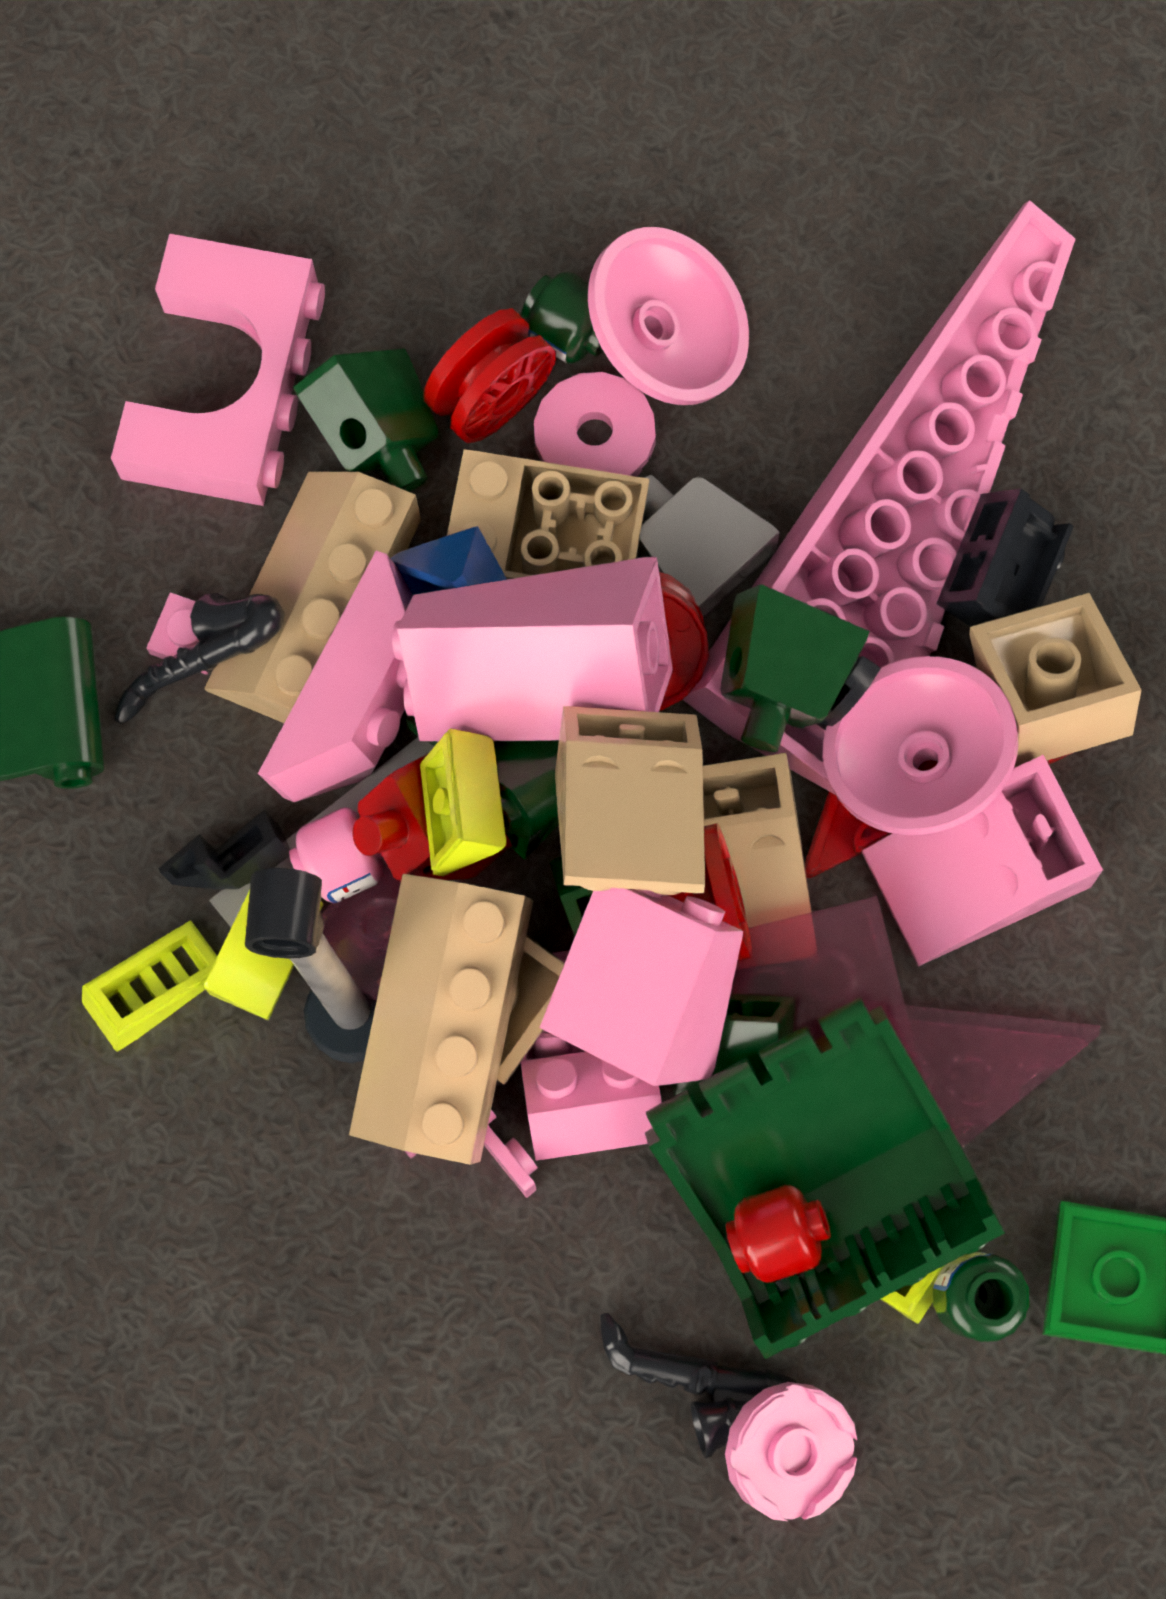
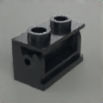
[936,488,1074,627]

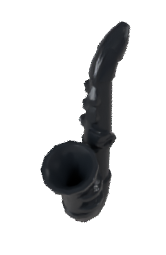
[114,593,285,725]
[600,1313,798,1459]

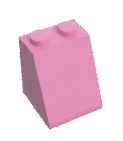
[540,888,744,1086]

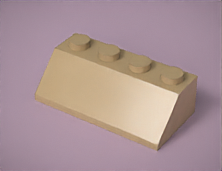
[205,472,421,723]
[349,874,533,1165]

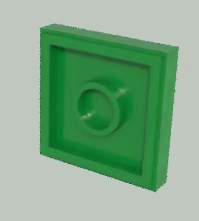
[1042,1201,1166,1355]

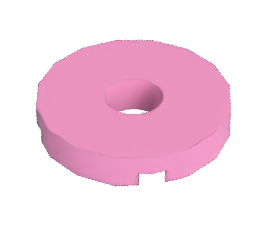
[534,372,656,477]

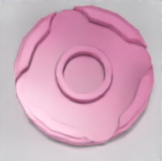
[725,1382,857,1521]

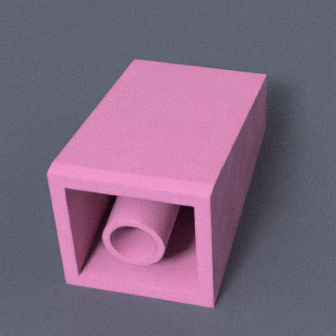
[392,557,673,741]

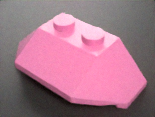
[258,551,413,802]

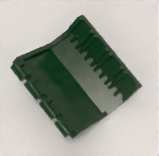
[645,996,1005,1359]

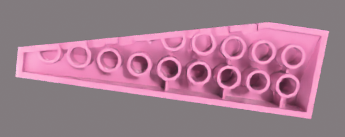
[683,200,1075,794]

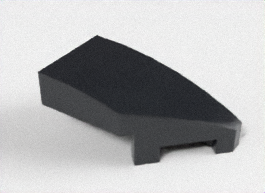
[158,810,291,889]

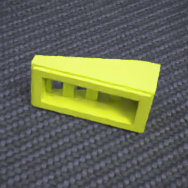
[82,920,217,1052]

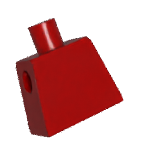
[352,753,513,882]

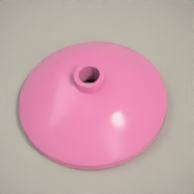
[588,227,749,405]
[823,656,1018,835]

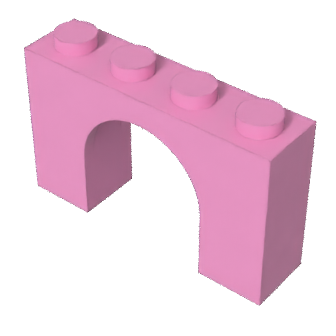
[111,234,325,506]

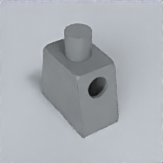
[637,475,779,619]

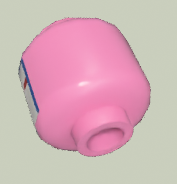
[289,807,384,903]

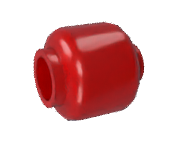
[726,1185,831,1283]

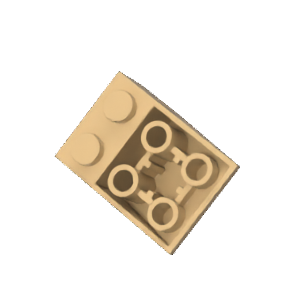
[447,449,650,580]
[555,706,705,895]
[703,753,819,970]

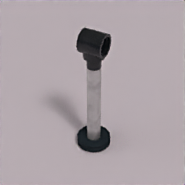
[245,868,382,1063]

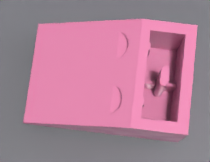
[862,755,1103,966]
[521,950,661,1161]

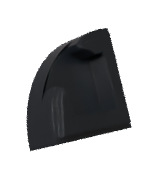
[817,656,881,730]

